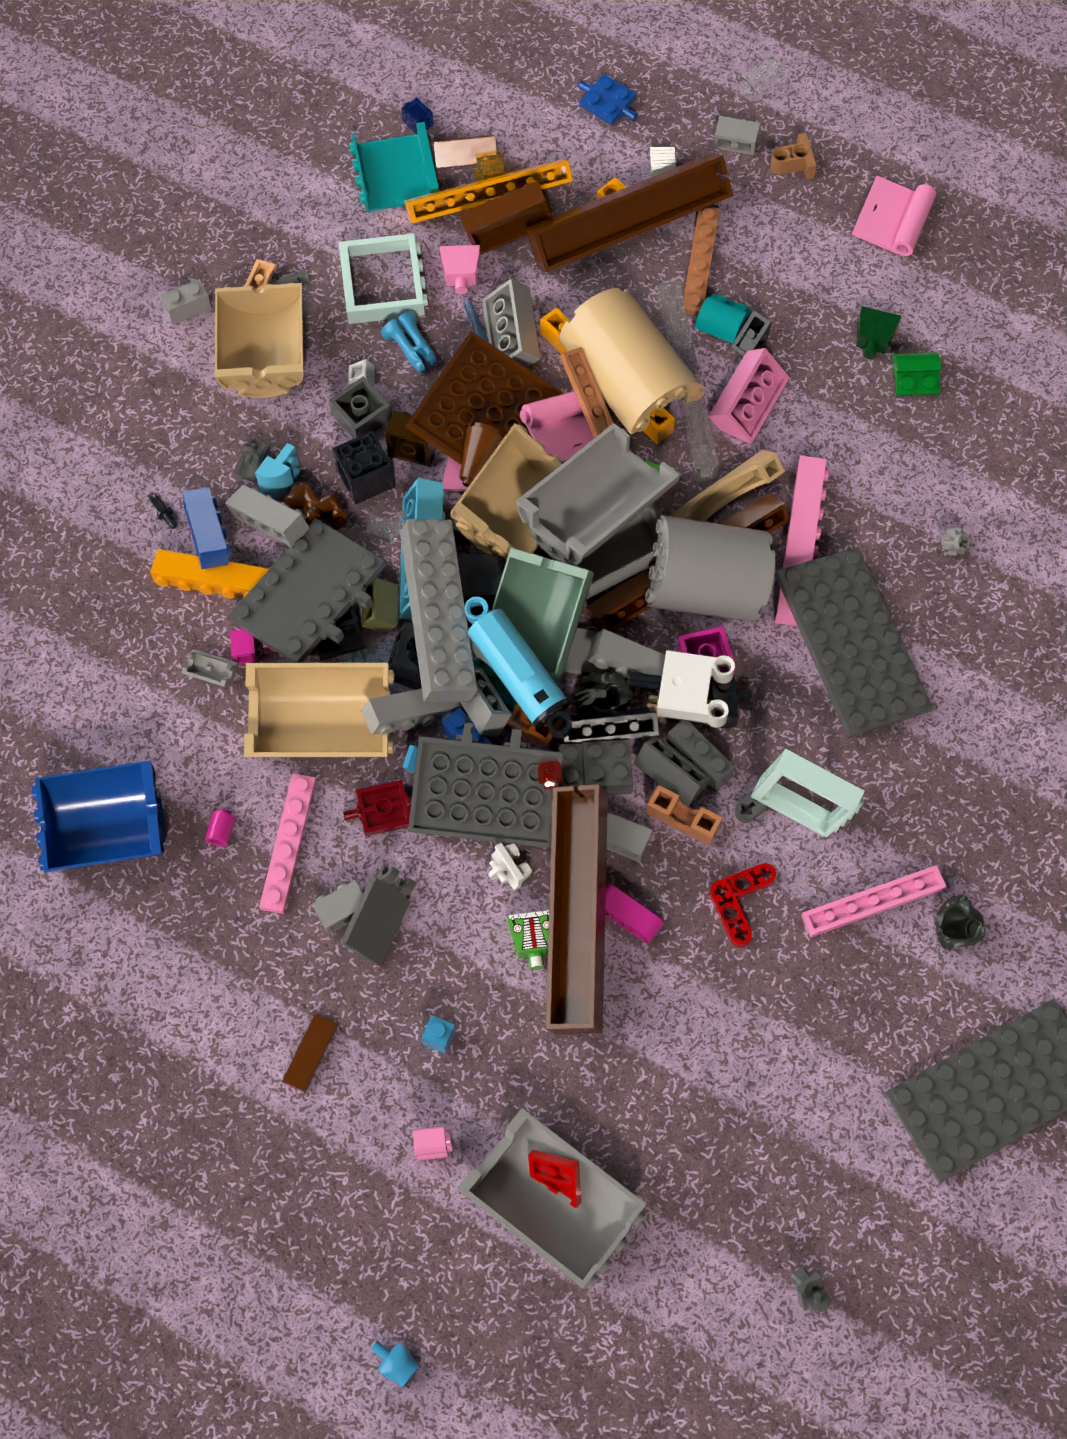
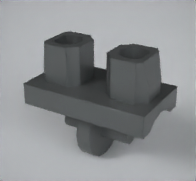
[234,438,270,481]
[791,1266,830,1313]

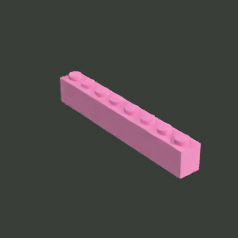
[775,455,829,626]

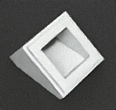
[348,359,375,385]

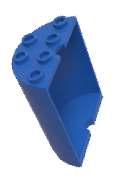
[32,760,165,873]

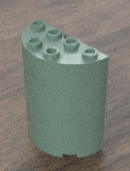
[491,548,594,683]

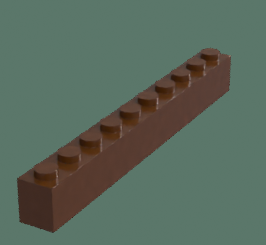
[586,493,790,632]

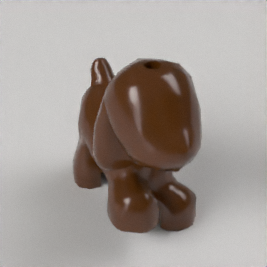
[285,481,348,530]

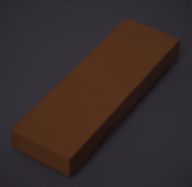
[282,1014,338,1093]

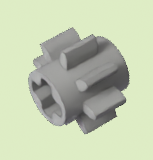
[941,527,970,556]

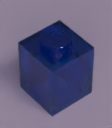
[401,98,434,134]

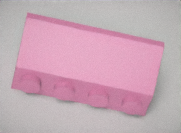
[708,348,790,444]

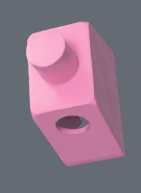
[440,245,480,295]

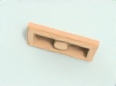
[244,259,277,290]

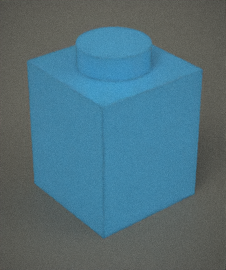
[422,1015,456,1054]

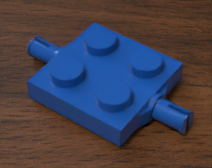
[578,74,638,126]

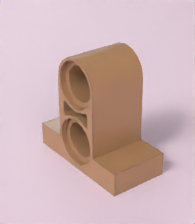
[770,133,817,180]

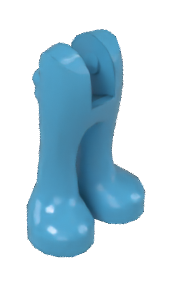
[380,312,437,373]

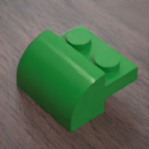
[892,352,941,396]

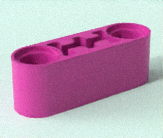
[605,883,664,944]

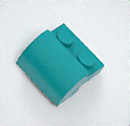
[694,293,752,344]

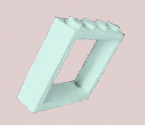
[339,233,428,324]
[751,749,864,837]

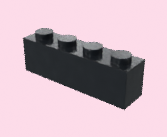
[562,707,659,744]

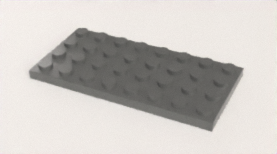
[775,547,933,738]
[884,999,1067,1184]

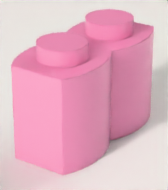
[413,1126,453,1161]

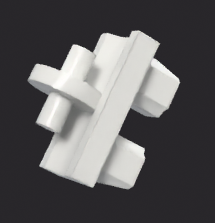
[488,843,532,891]

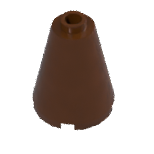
[459,422,506,487]

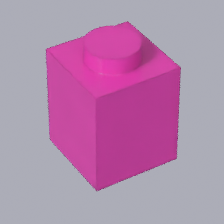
[230,628,258,665]

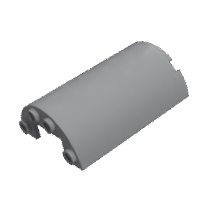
[516,423,680,566]
[457,1108,646,1290]

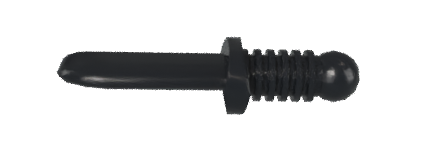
[147,493,177,529]

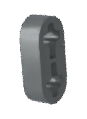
[735,791,769,823]

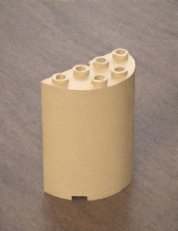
[215,283,304,398]
[451,423,562,561]

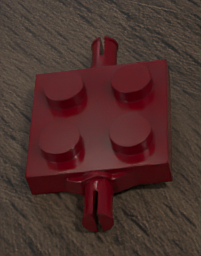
[343,780,412,837]

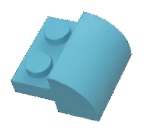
[255,443,300,499]

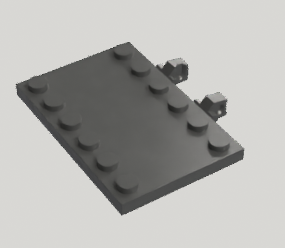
[227,518,386,663]
[408,722,563,848]

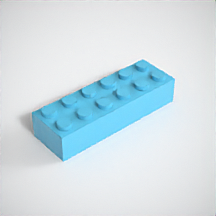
[398,478,446,621]

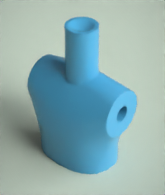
[371,1340,420,1388]

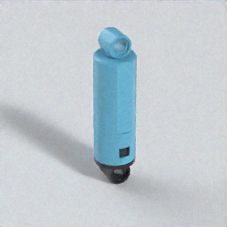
[465,597,572,739]

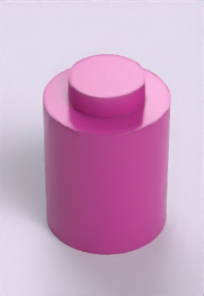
[205,808,236,847]

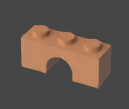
[646,785,723,846]

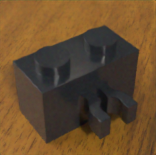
[709,674,753,729]

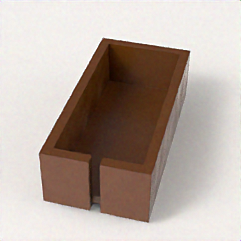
[459,181,552,255]

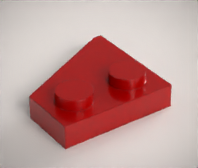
[528,1149,581,1208]

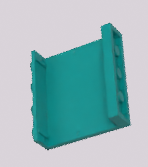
[349,122,439,212]

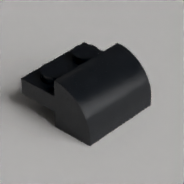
[317,605,365,661]

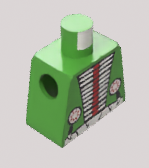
[507,910,549,970]

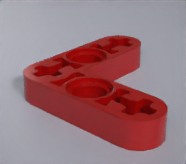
[709,863,776,948]

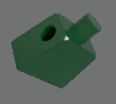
[856,306,901,359]

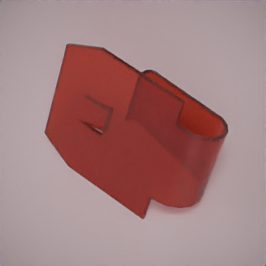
[537,761,563,790]

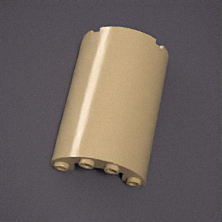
[559,288,705,435]
[244,663,396,758]

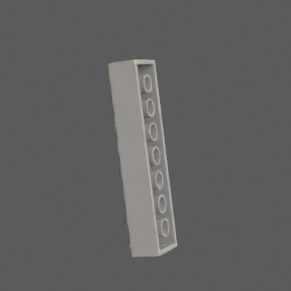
[400,519,477,702]

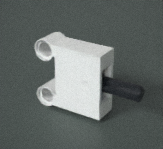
[627,650,735,728]

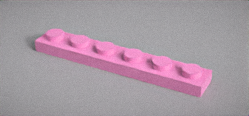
[259,773,316,914]
[801,865,947,937]

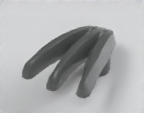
[574,688,606,714]

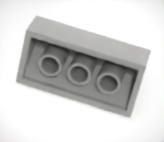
[482,278,540,368]

